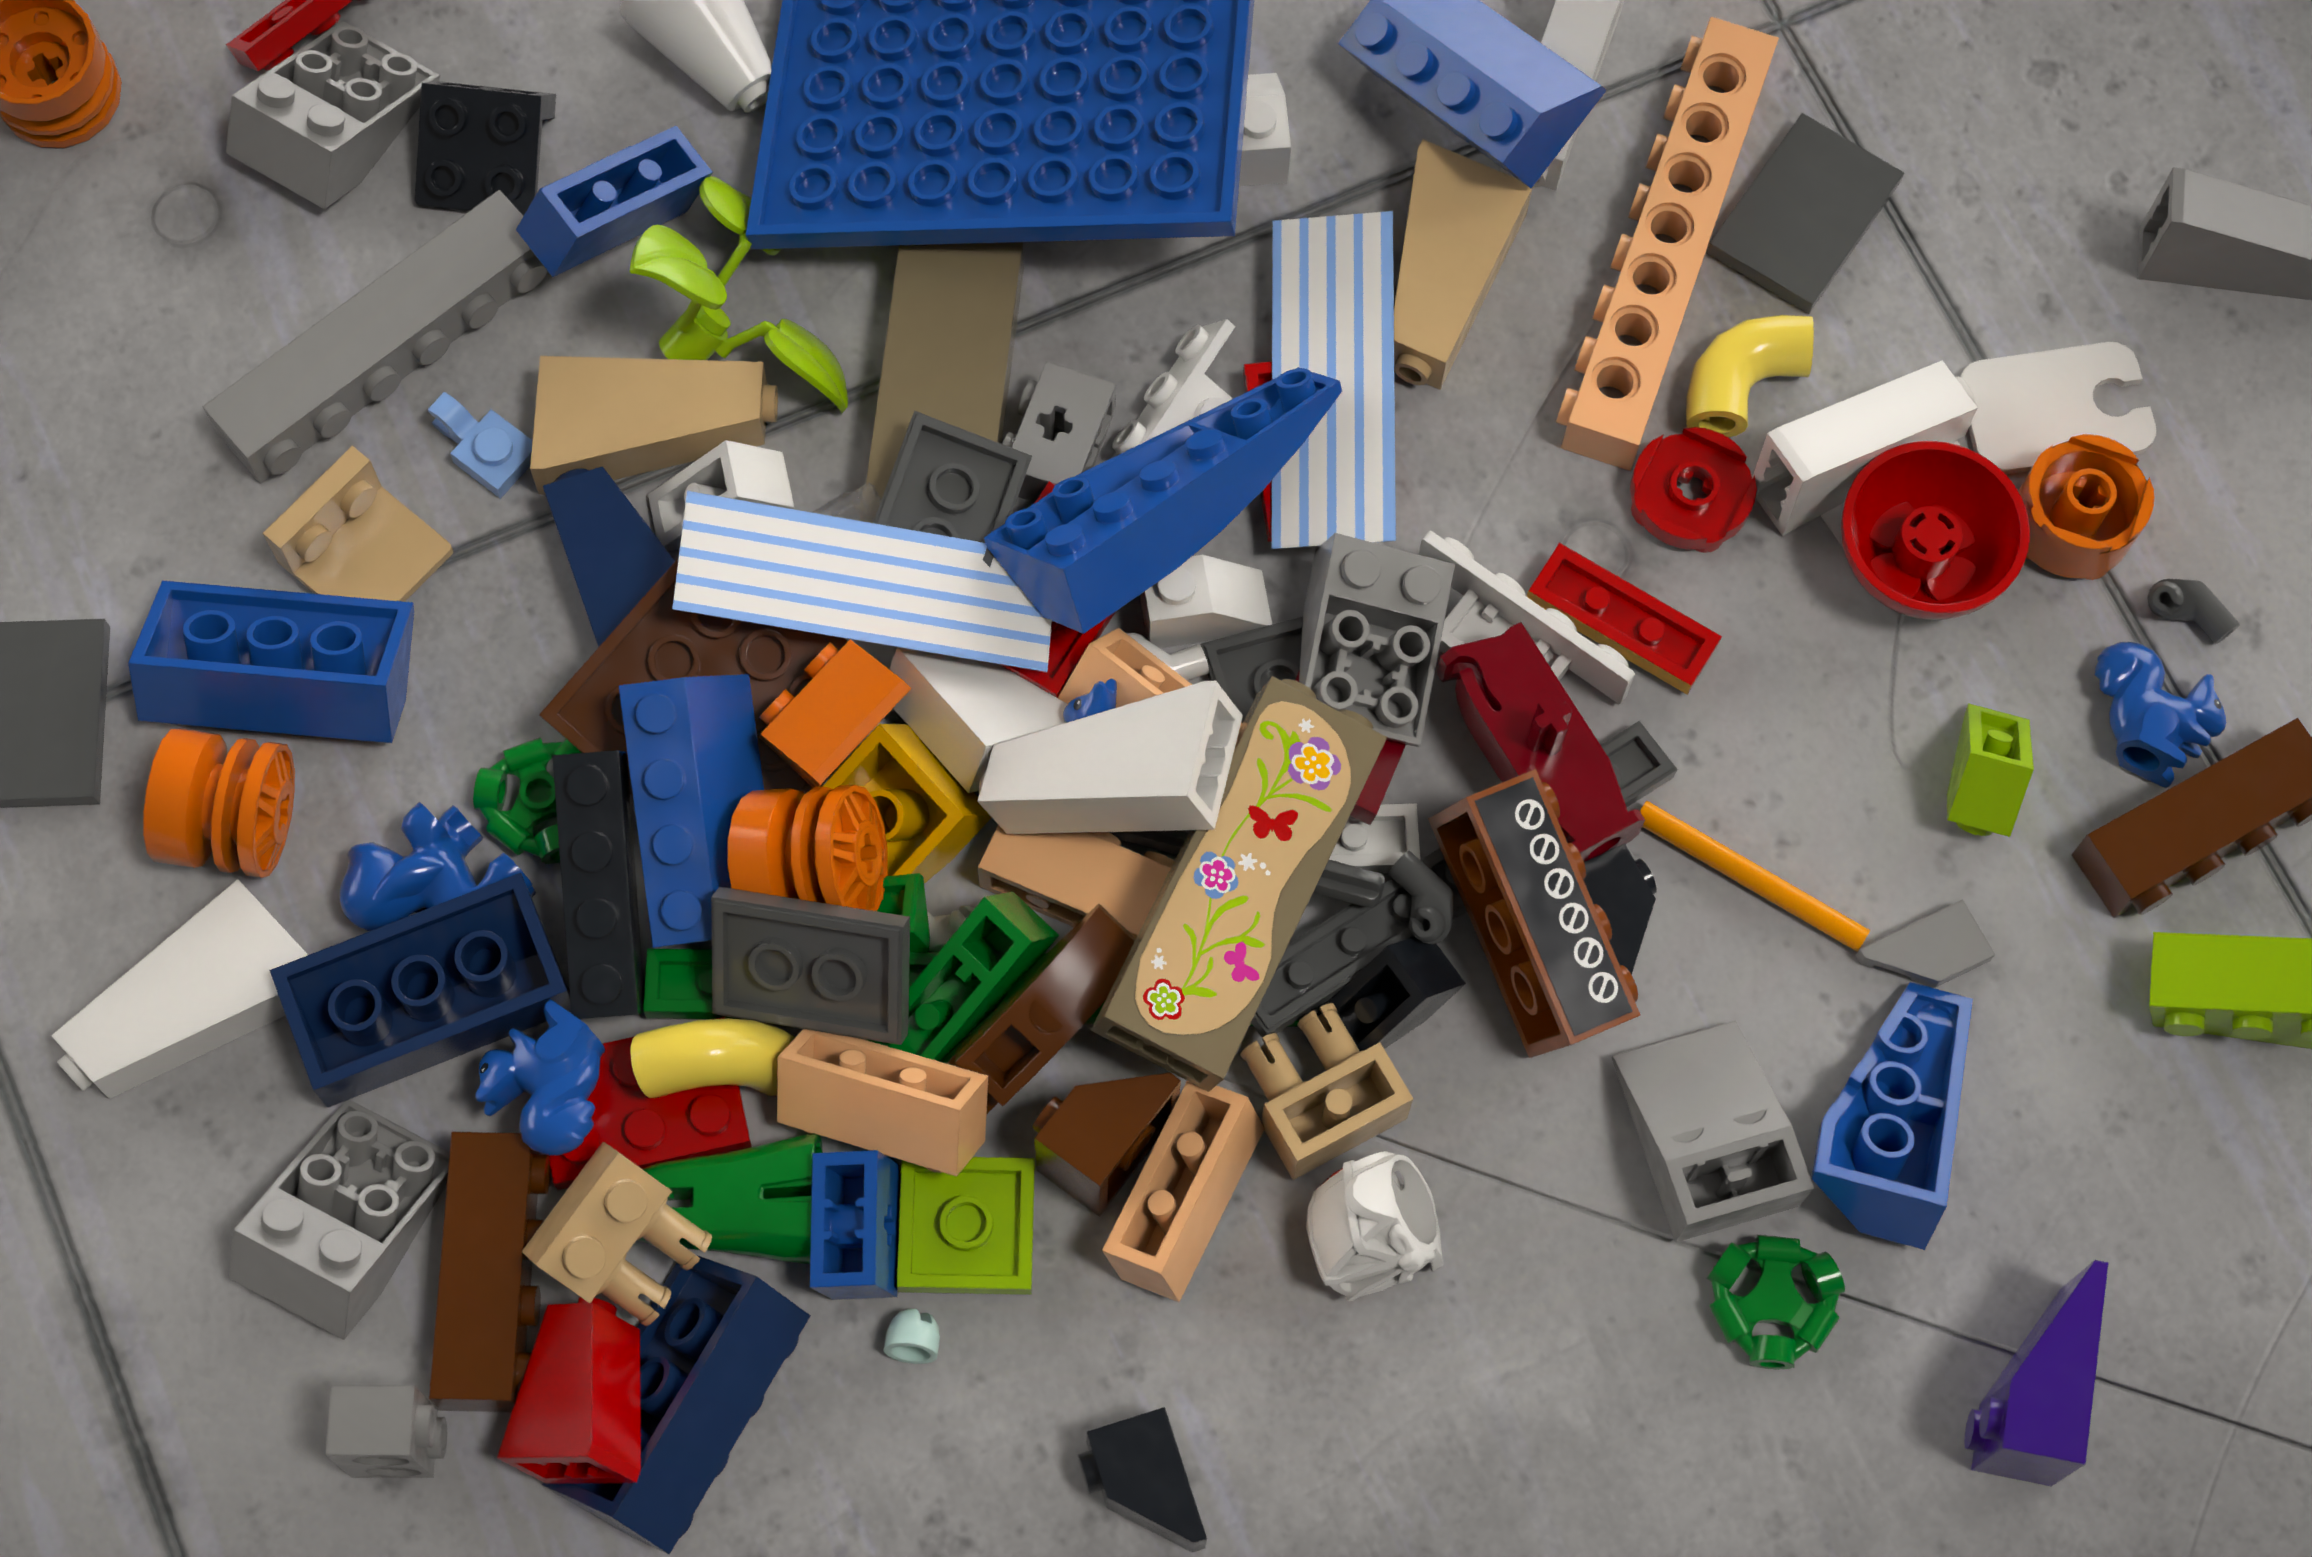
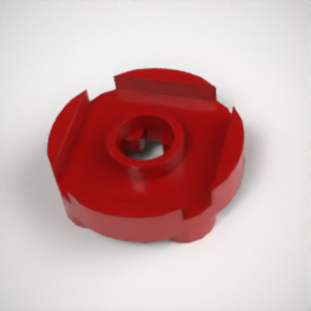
[1630,427,1757,553]

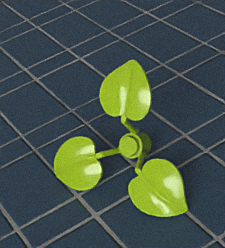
[629,176,848,414]

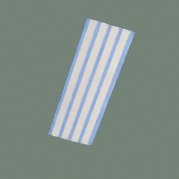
[1272,211,1396,549]
[672,491,1052,672]

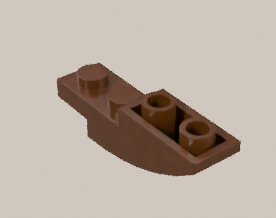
[941,904,1136,1114]

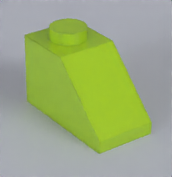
[1946,703,2034,837]

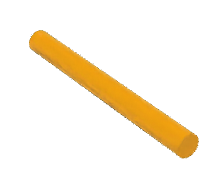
[1640,801,1870,952]

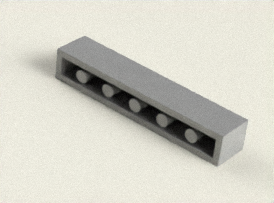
[202,190,548,484]

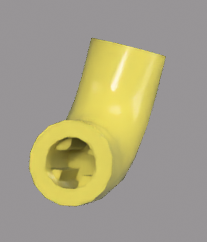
[1686,315,1814,438]
[630,1018,795,1098]

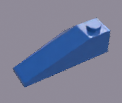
[1811,982,1973,1250]

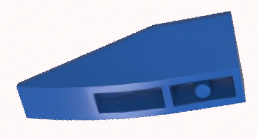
[984,367,1342,634]

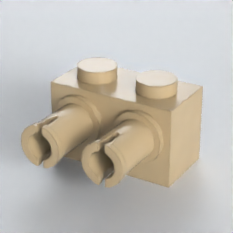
[1240,1003,1413,1180]
[522,1142,712,1326]

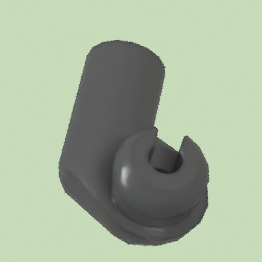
[2147,579,2240,644]

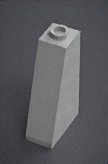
[2138,167,2312,300]

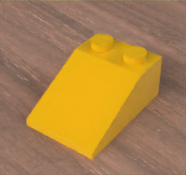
[823,724,992,884]

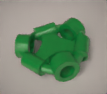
[473,737,582,864]
[1706,1235,1845,1370]

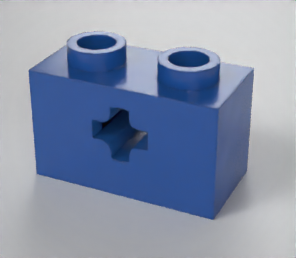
[810,1150,899,1300]

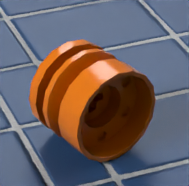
[0,0,122,148]
[143,728,295,878]
[728,785,888,911]

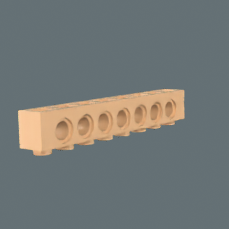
[1556,16,1779,471]

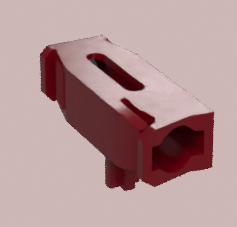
[1436,622,1645,862]

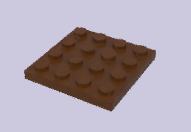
[539,557,849,796]

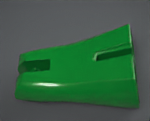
[637,1133,823,1264]

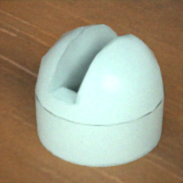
[884,1309,940,1364]

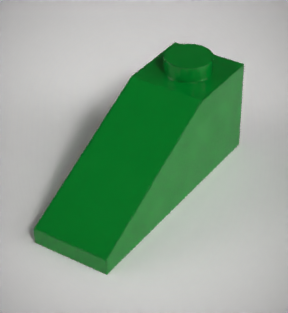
[866,891,1059,1062]

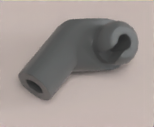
[1388,851,1453,944]

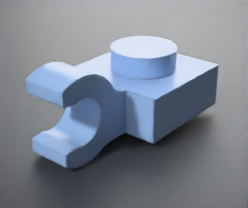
[428,392,533,499]

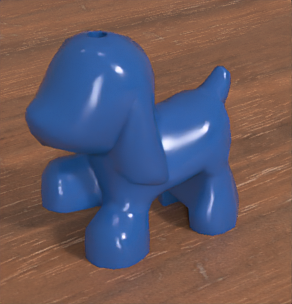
[339,802,536,931]

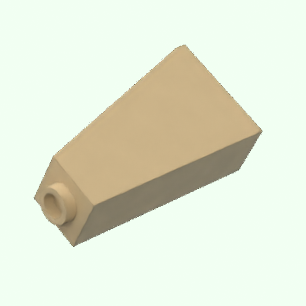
[1394,139,1533,390]
[530,356,778,495]

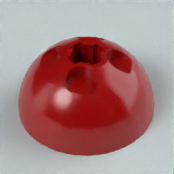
[1841,441,2030,620]

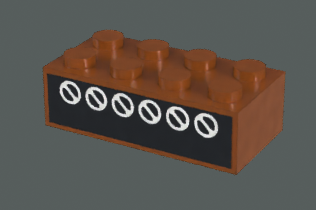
[1428,769,1641,1058]

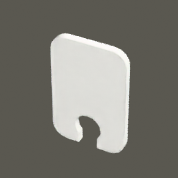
[1960,342,2156,475]

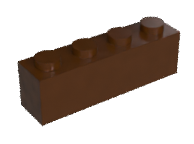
[2071,718,2312,918]
[429,1132,551,1412]

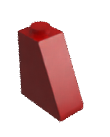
[497,1297,641,1484]

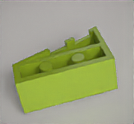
[2149,932,2312,1049]

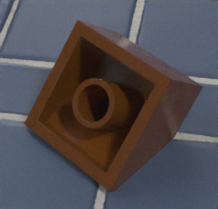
[1033,1072,1181,1217]

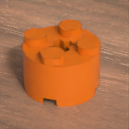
[2018,434,2155,580]

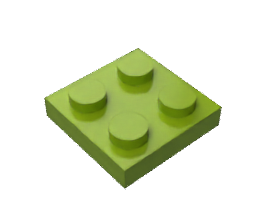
[897,1157,1035,1295]

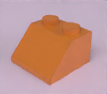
[759,639,912,788]

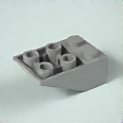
[226,21,440,210]
[1299,533,1455,747]
[1612,1021,1814,1243]
[229,1100,450,1340]

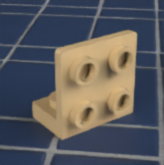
[263,446,453,602]

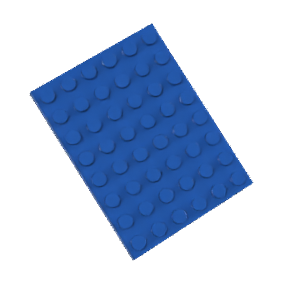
[746,0,1254,249]

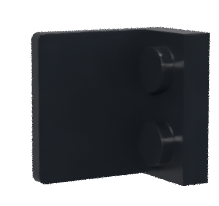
[415,81,556,216]

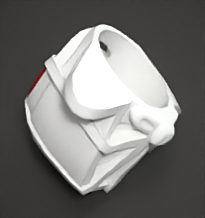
[1306,1151,1443,1301]

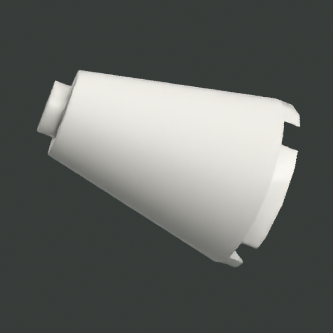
[620,0,772,113]

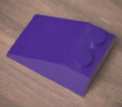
[1964,1260,2109,1486]

